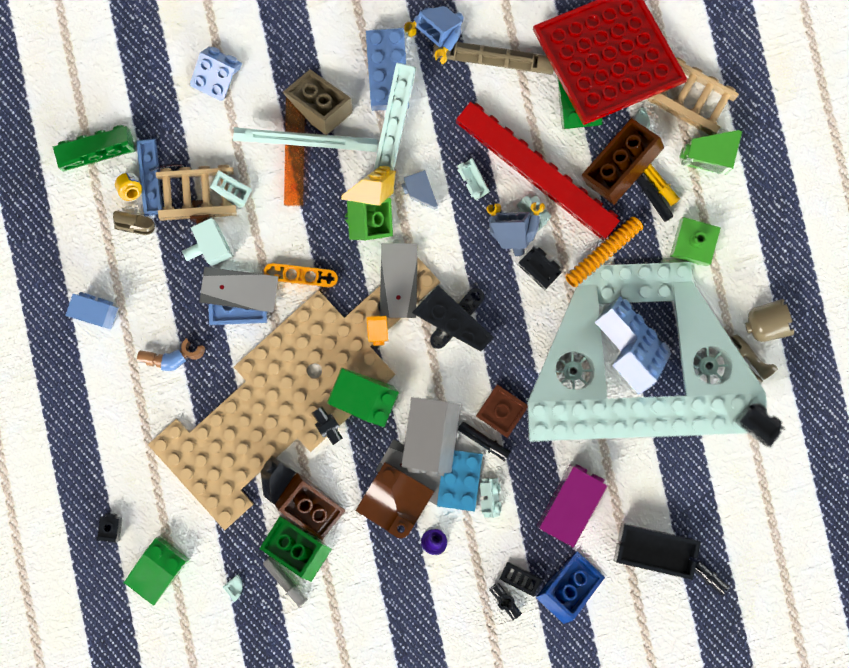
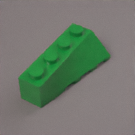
[53,125,136,172]

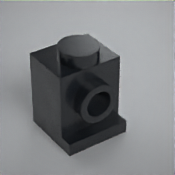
[96,513,122,543]

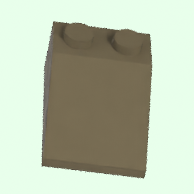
[283,70,353,135]

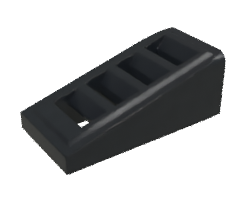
[499,562,544,597]

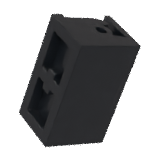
[517,246,562,291]
[735,403,786,448]

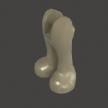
[731,334,778,384]

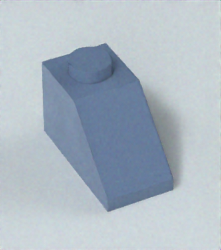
[401,170,438,210]

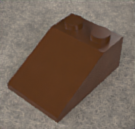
[275,472,346,540]

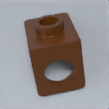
[190,200,213,225]

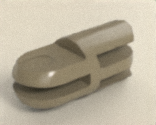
[113,211,155,235]

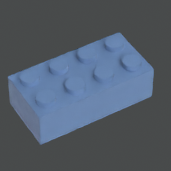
[366,28,409,111]

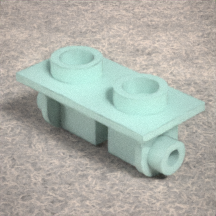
[457,158,490,200]
[480,478,502,518]

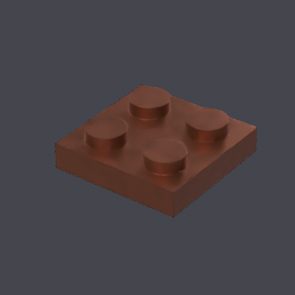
[476,385,528,438]

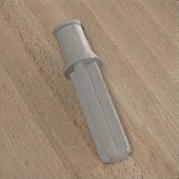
[263,557,308,608]

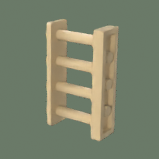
[647,57,739,135]
[155,165,237,221]

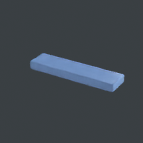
[136,139,163,217]

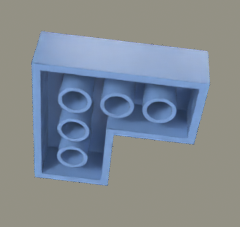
[595,296,671,395]

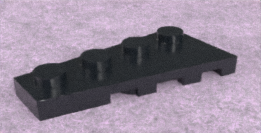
[412,285,494,352]

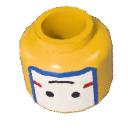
[115,173,142,201]

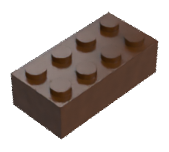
[581,118,665,205]

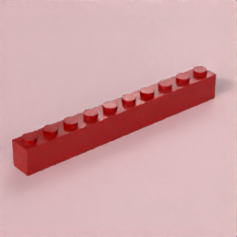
[456,102,620,241]

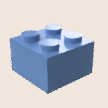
[65,292,118,329]

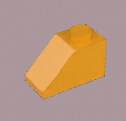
[367,316,389,346]

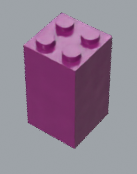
[536,464,608,548]

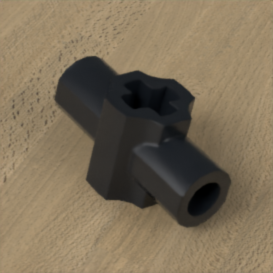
[312,406,343,445]
[489,582,522,621]

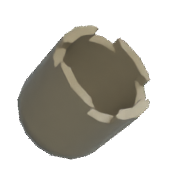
[745,299,794,342]

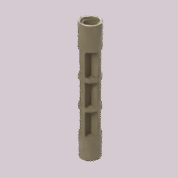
[433,42,554,75]

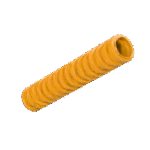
[565,216,643,288]

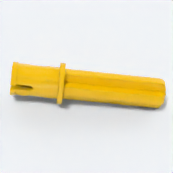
[644,164,681,207]

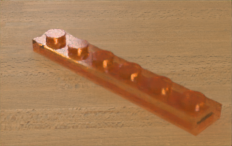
[284,97,305,206]

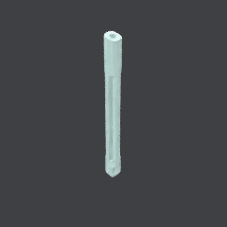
[233,127,378,152]

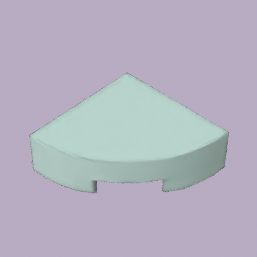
[633,106,650,129]
[223,574,243,602]

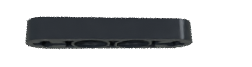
[430,288,484,349]

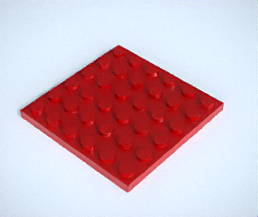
[533,0,687,125]

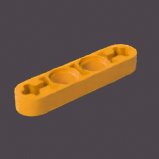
[264,263,338,288]

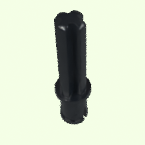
[636,172,673,222]
[458,422,511,462]

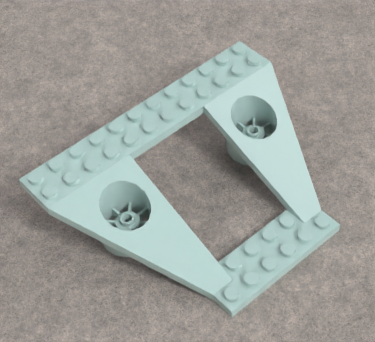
[528,262,767,441]

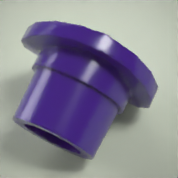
[421,529,447,555]

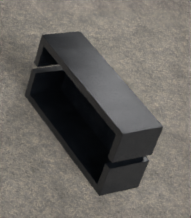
[613,523,701,580]

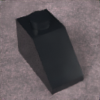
[261,456,296,505]

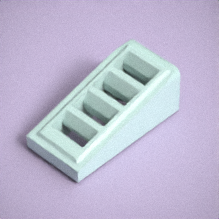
[210,170,252,208]

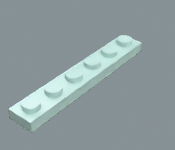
[374,62,416,171]

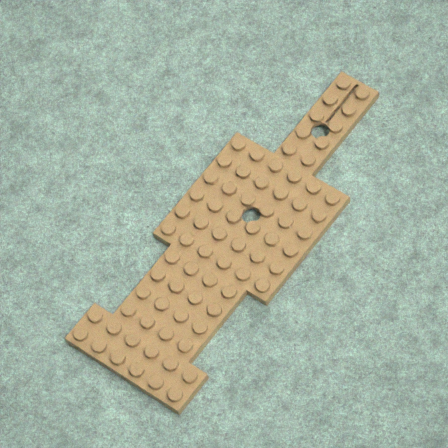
[148,257,441,531]

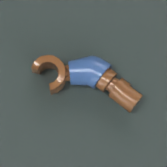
[136,338,205,371]

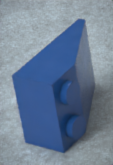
[536,551,605,624]

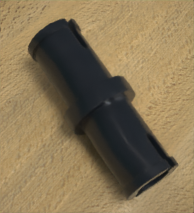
[695,561,730,596]

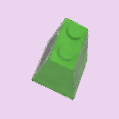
[679,130,742,175]

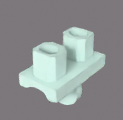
[517,195,551,232]

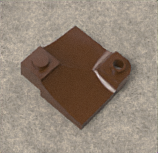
[355,461,435,538]

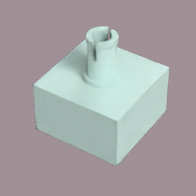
[182,218,233,267]

